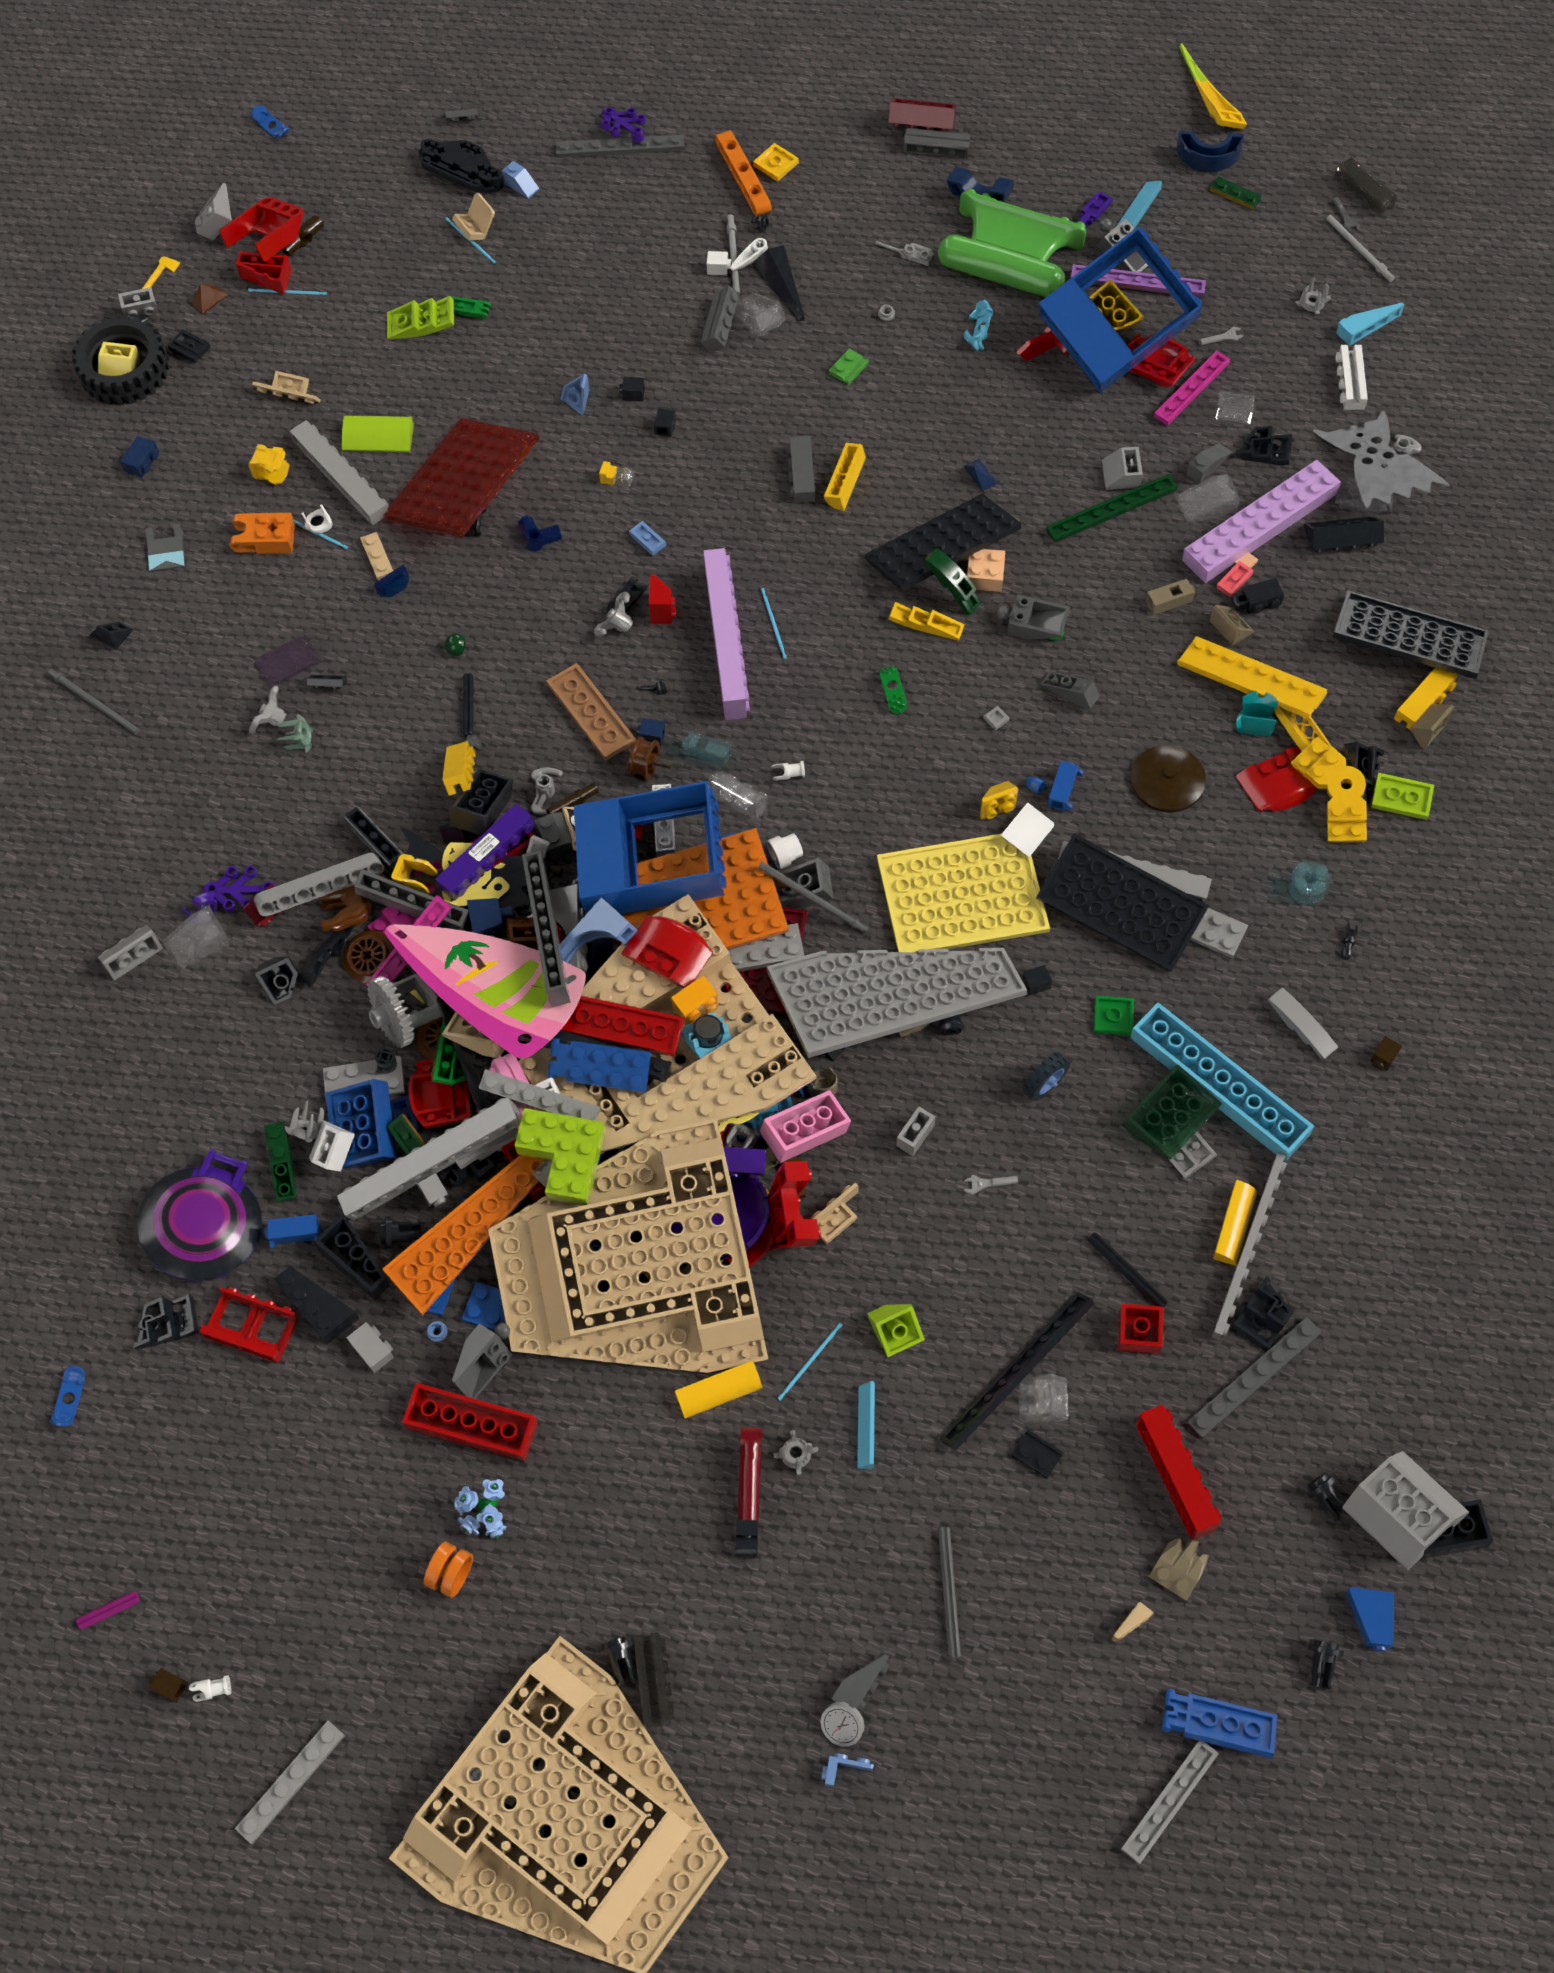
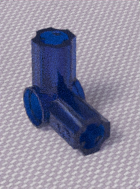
[518,515,562,552]

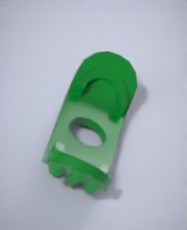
[879,666,907,714]

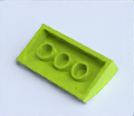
[342,416,414,452]

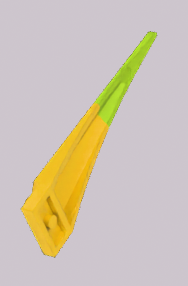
[1179,43,1247,129]

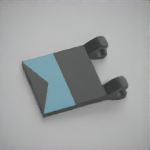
[145,524,185,572]

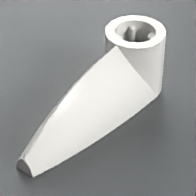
[730,238,768,271]

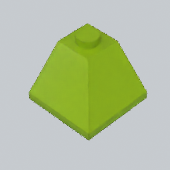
[867,1304,925,1357]

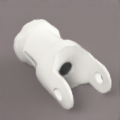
[771,761,805,780]
[189,1675,231,1702]

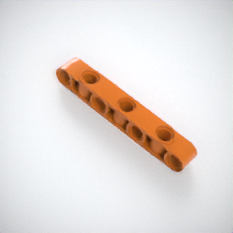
[715,130,772,216]

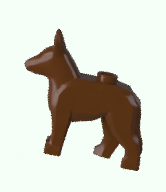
[319,875,385,932]

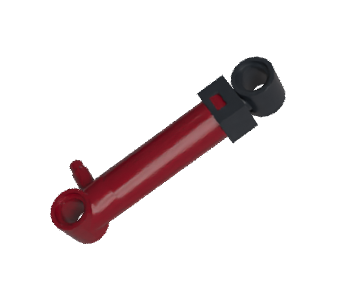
[735,1427,763,1558]

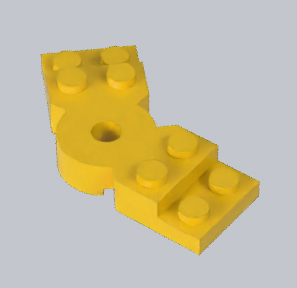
[1291,736,1367,843]

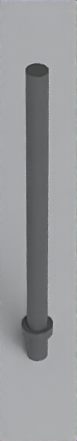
[48,669,140,735]
[758,862,869,934]

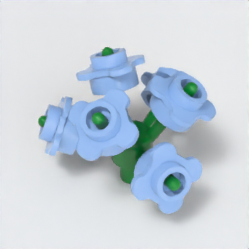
[454,1479,506,1538]

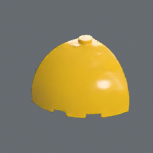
[1089,279,1144,332]

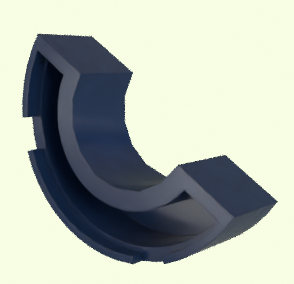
[1176,131,1244,172]
[946,167,1014,203]

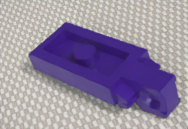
[1079,191,1113,228]

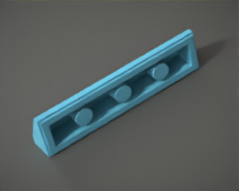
[1118,181,1162,228]
[858,1381,875,1469]

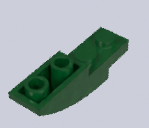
[925,548,981,615]
[264,1121,297,1202]

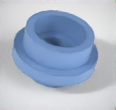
[427,1321,448,1342]

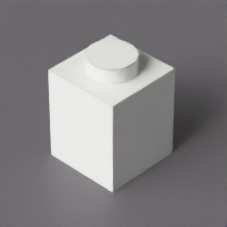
[707,251,731,275]

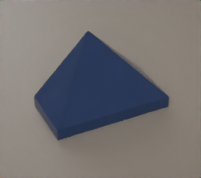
[964,459,997,491]

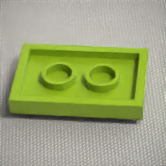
[1371,773,1434,820]

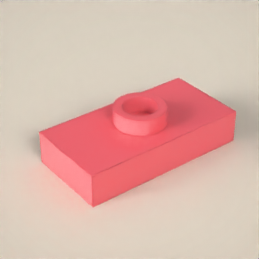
[1217,561,1254,598]

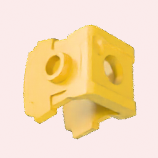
[248,444,289,485]
[391,854,438,895]

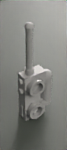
[875,241,934,266]

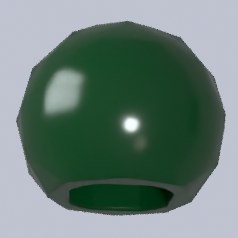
[445,633,466,656]

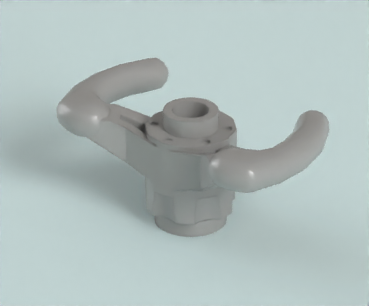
[1381,435,1422,468]
[594,592,633,637]
[249,686,287,734]
[531,767,563,816]

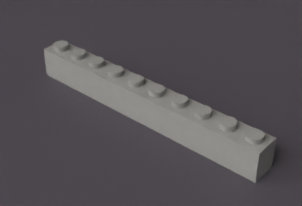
[337,1097,522,1220]

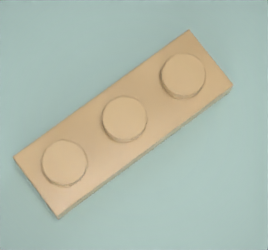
[360,532,394,581]

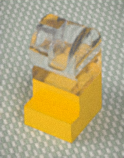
[599,461,635,488]

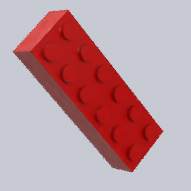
[402,1383,538,1462]
[1135,1404,1221,1540]

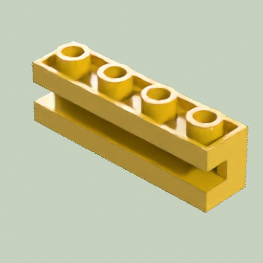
[1394,668,1458,731]
[442,741,476,796]

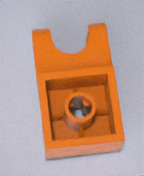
[229,513,295,554]

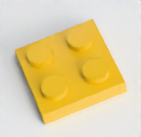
[753,143,799,182]

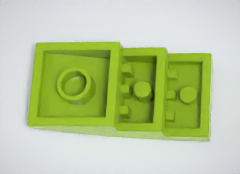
[387,296,454,339]

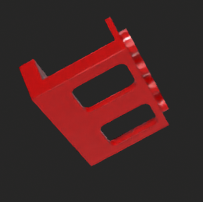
[199,1287,299,1363]

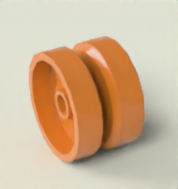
[424,1541,473,1599]

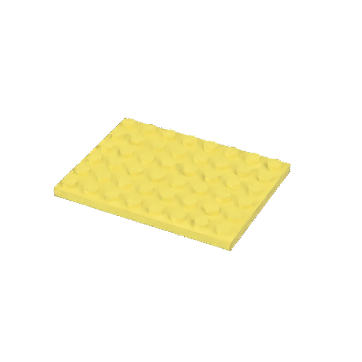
[877,834,1050,953]

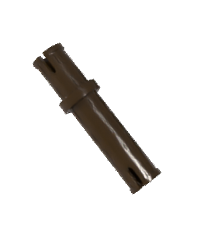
[546,783,599,815]

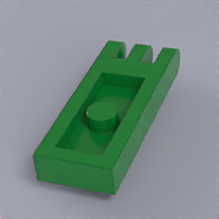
[447,296,491,319]

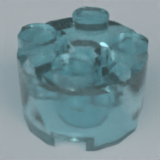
[1288,862,1330,905]

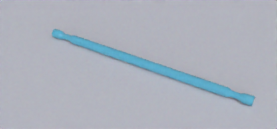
[445,217,496,264]
[248,288,327,295]
[294,520,348,550]
[761,588,787,659]
[777,1323,842,1401]

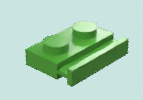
[829,349,869,385]

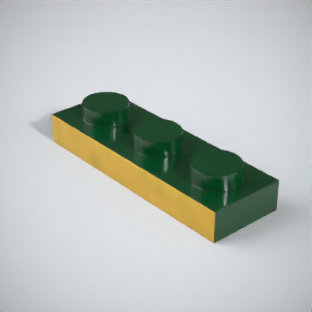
[1210,176,1262,210]
[387,1114,426,1155]

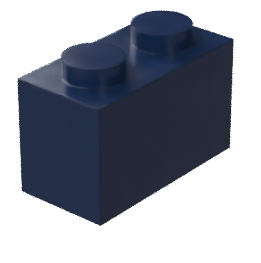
[120,436,159,478]

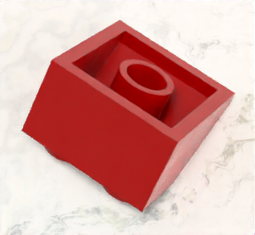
[649,574,676,624]

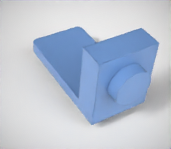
[821,1753,874,1788]

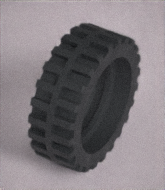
[72,315,169,406]

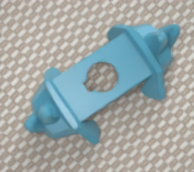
[964,300,993,351]

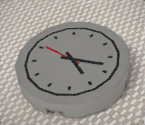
[820,1702,865,1747]

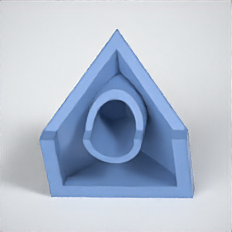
[560,373,589,416]

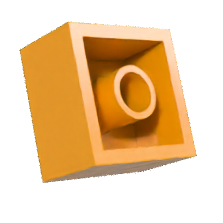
[671,975,718,1026]

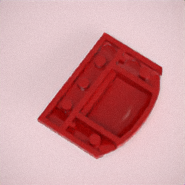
[1127,334,1195,387]
[1235,747,1317,812]
[621,916,713,989]
[409,1059,472,1129]

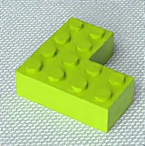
[515,1108,606,1206]

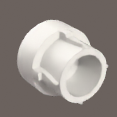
[766,833,803,870]

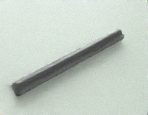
[938,1527,961,1659]

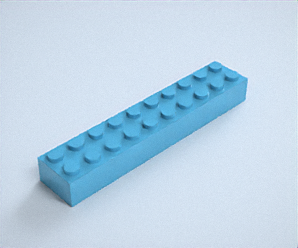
[1130,1003,1314,1162]

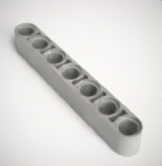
[254,853,384,916]

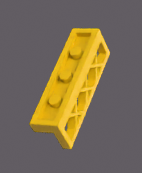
[1274,706,1332,751]

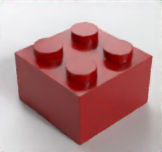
[1118,1303,1163,1354]

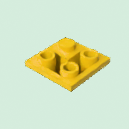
[980,781,1018,820]

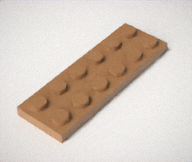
[546,663,636,761]

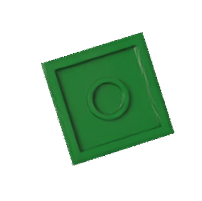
[1093,995,1134,1036]

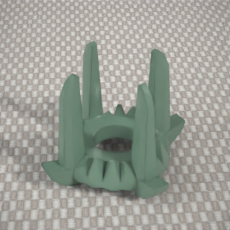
[277,714,313,753]

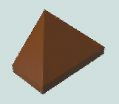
[192,283,228,314]

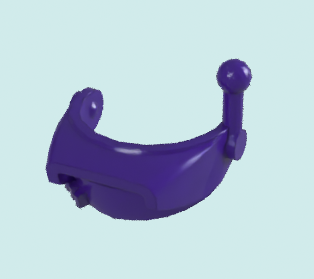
[181,891,217,922]

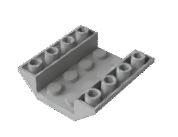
[1342,1451,1469,1570]

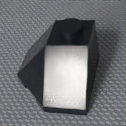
[255,956,298,1006]

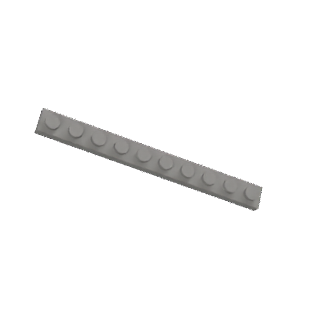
[1211,1152,1287,1340]

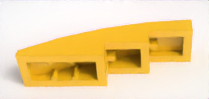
[888,602,965,640]

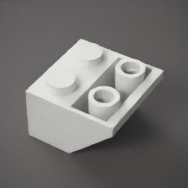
[309,1121,355,1172]

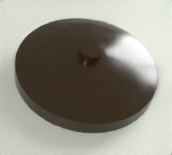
[1131,745,1206,813]

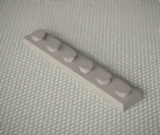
[479,1069,601,1121]
[235,1721,345,1844]
[1121,1741,1219,1864]

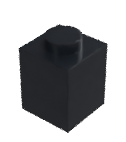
[619,377,645,402]
[654,408,676,437]
[1022,965,1052,996]

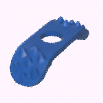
[252,105,289,139]
[51,1366,85,1426]

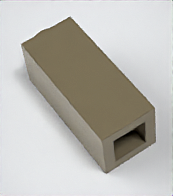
[1146,579,1195,615]

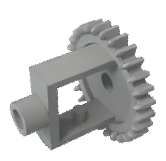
[367,973,442,1048]

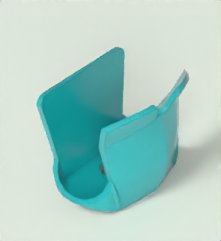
[1236,691,1278,736]

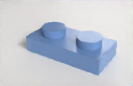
[629,521,666,556]

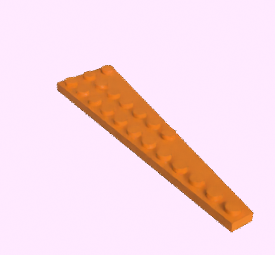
[382,1155,545,1316]

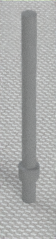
[726,214,740,295]
[1326,215,1395,282]

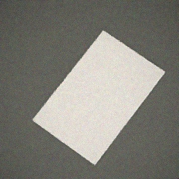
[1001,803,1054,857]

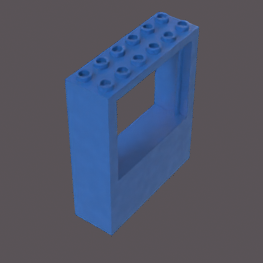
[1039,226,1202,393]
[574,781,727,914]

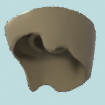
[806,1068,838,1097]

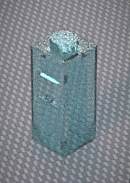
[682,731,732,768]

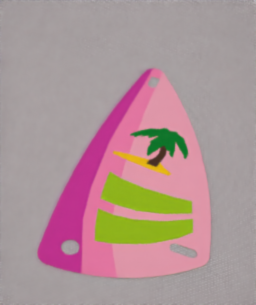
[385,924,586,1058]

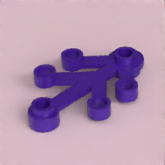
[601,107,646,142]
[203,865,276,912]

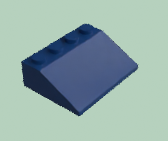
[326,1079,397,1169]

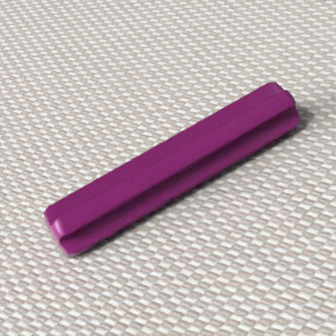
[76,1591,140,1629]

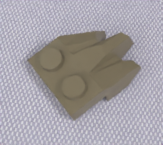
[1149,1538,1209,1601]

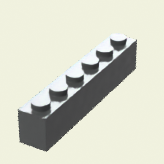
[354,870,469,931]

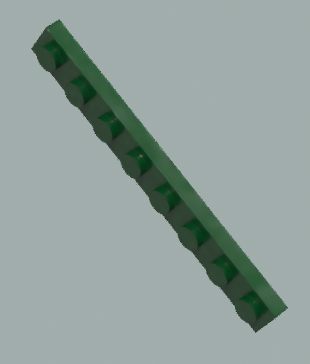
[1046,474,1178,543]

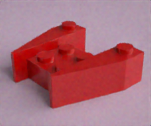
[767,1161,821,1249]

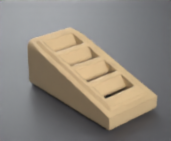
[1112,1602,1153,1642]

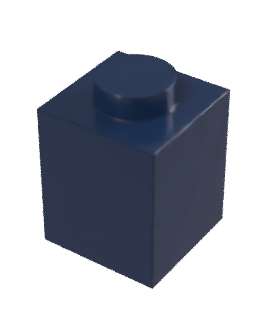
[637,718,666,746]

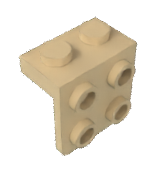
[452,193,495,241]

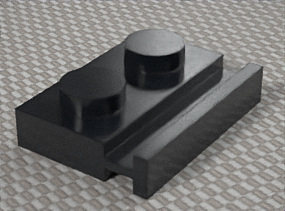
[168,329,210,363]
[1011,1430,1064,1479]

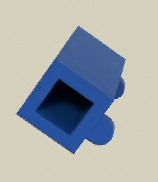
[1048,761,1083,811]
[265,1214,320,1248]

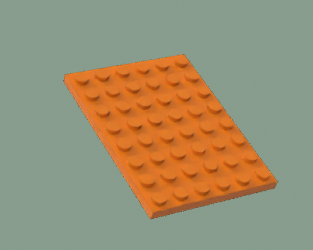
[623,828,789,950]

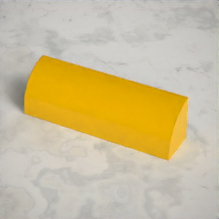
[824,443,866,511]
[1213,1180,1257,1266]
[675,1360,762,1418]

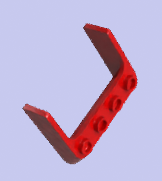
[219,197,304,261]

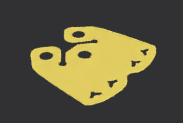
[442,842,510,907]

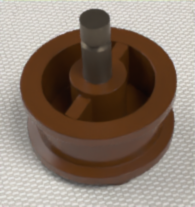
[626,736,673,780]

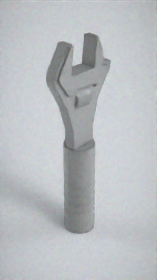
[1199,327,1243,346]
[964,1175,1018,1195]

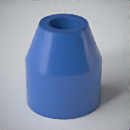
[1025,777,1046,795]

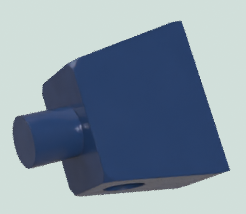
[467,898,514,936]

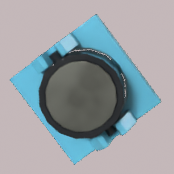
[681,1012,733,1059]

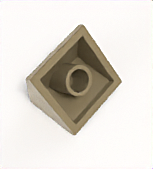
[1210,605,1254,646]
[1410,704,1454,749]

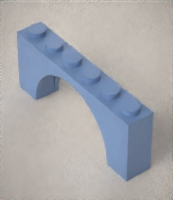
[560,897,637,963]

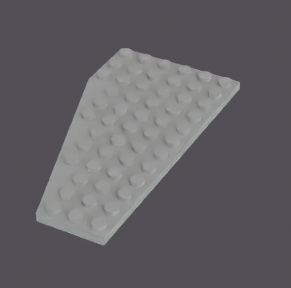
[767,948,1027,1058]

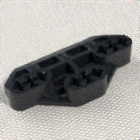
[419,139,503,193]

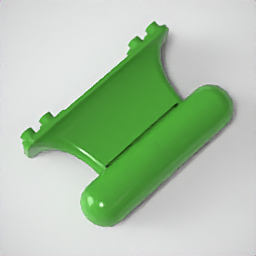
[937,189,1086,298]

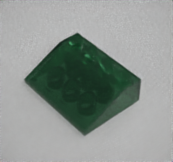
[1121,1064,1222,1160]

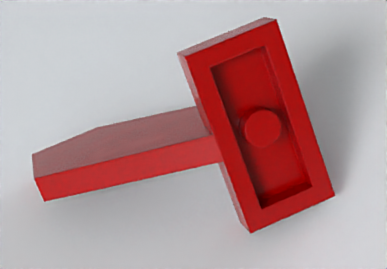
[1017,327,1069,361]

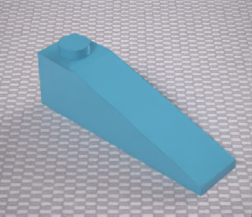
[1336,303,1404,346]

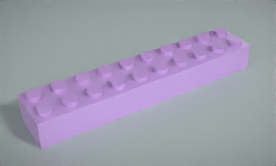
[1182,460,1341,583]
[704,548,750,720]

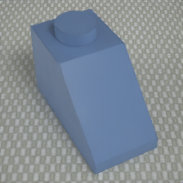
[502,161,539,199]

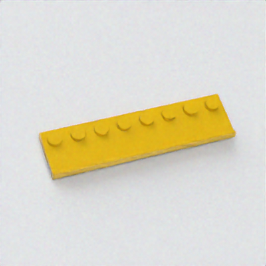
[1177,636,1327,719]

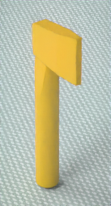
[142,256,180,289]

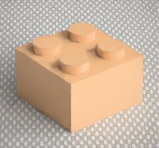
[967,549,1005,592]

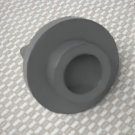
[464,735,482,753]

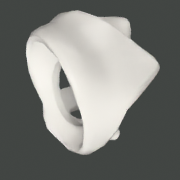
[302,504,333,533]

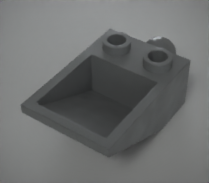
[1096,218,1148,272]
[996,594,1070,640]
[452,1323,513,1399]

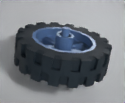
[1023,1052,1071,1101]

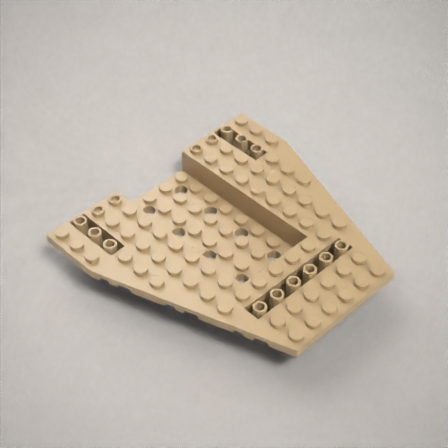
[518,894,816,1154]
[488,1118,768,1373]
[389,1636,729,1973]

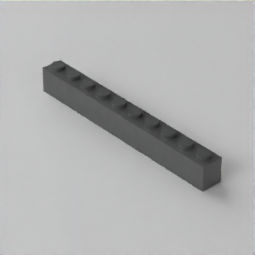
[522,850,571,1007]

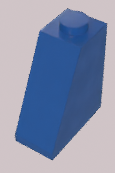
[1346,1587,1394,1652]

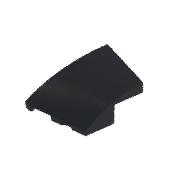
[1235,426,1293,465]
[1231,1276,1293,1352]
[133,1294,199,1349]

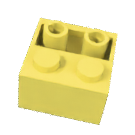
[98,342,141,376]

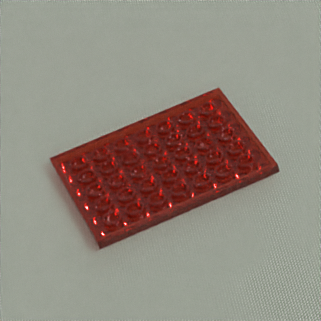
[383,418,540,538]

